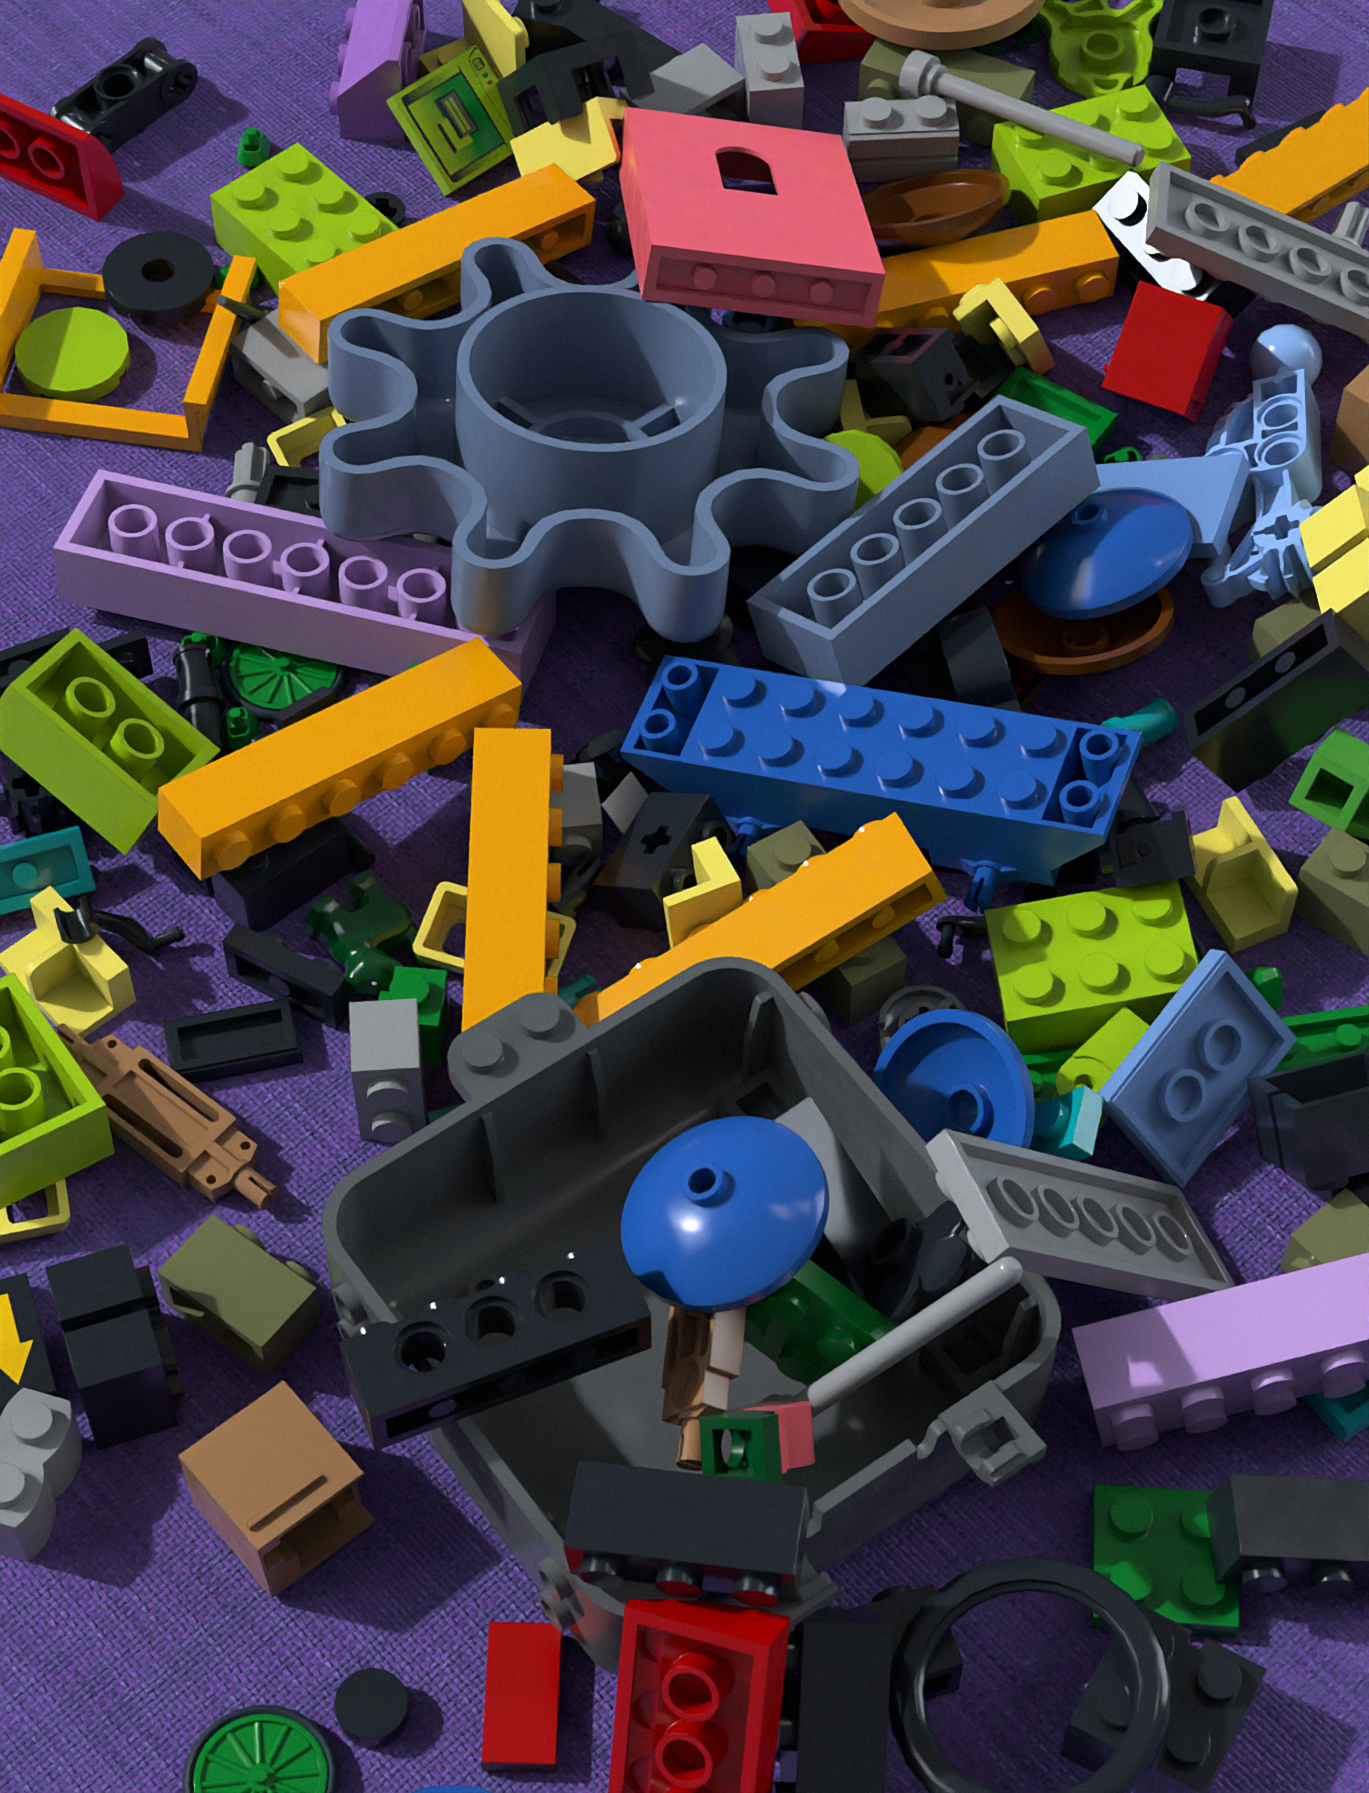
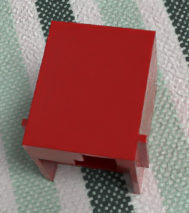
[1102,281,1234,424]

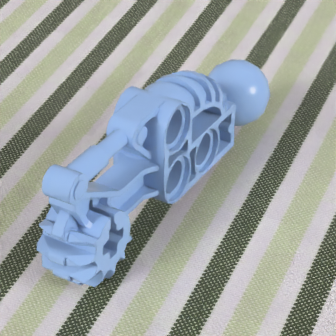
[1201,324,1342,608]

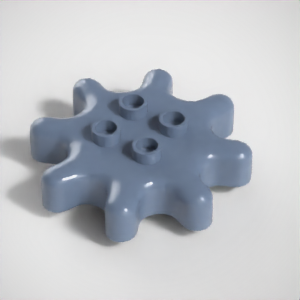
[319,237,860,643]

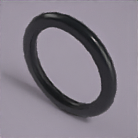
[889,1556,1173,1793]

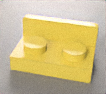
[953,277,1055,376]

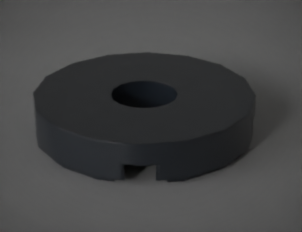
[101,231,216,325]

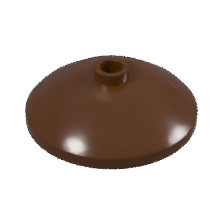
[860,169,1011,252]
[992,586,1175,680]

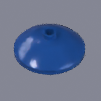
[1016,487,1193,620]
[871,1009,1035,1149]
[621,1116,830,1313]

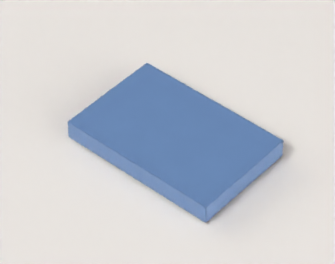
[1092,454,1250,559]
[1098,949,1297,1189]

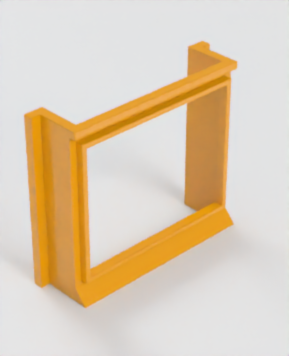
[0,228,257,453]

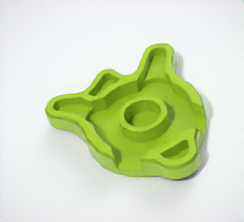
[1038,0,1163,99]

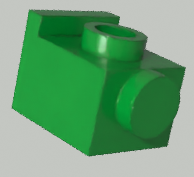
[378,966,451,1067]

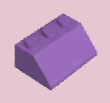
[329,0,427,142]

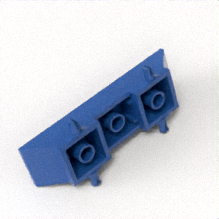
[620,655,1143,914]

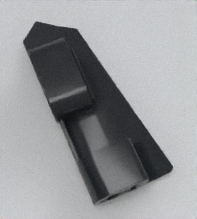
[895,591,1022,713]

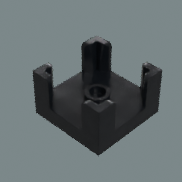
[1148,0,1275,113]
[496,28,655,138]

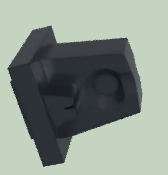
[569,726,648,802]

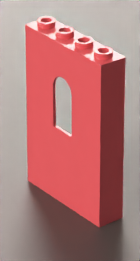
[617,106,886,328]

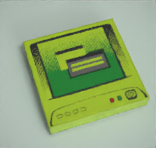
[386,45,515,196]

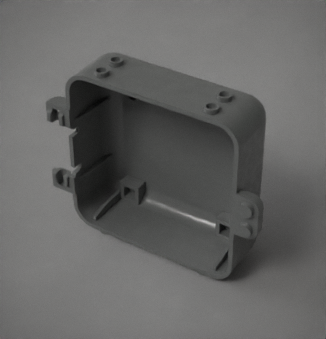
[322,957,1061,1676]

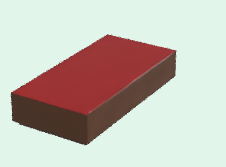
[481,1622,562,1773]

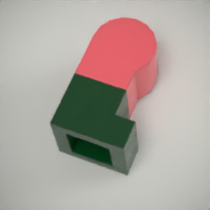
[699,1401,815,1483]

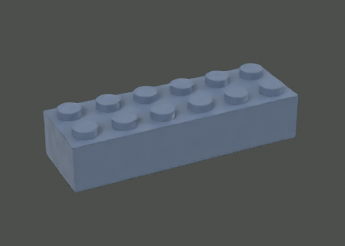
[746,394,1101,687]

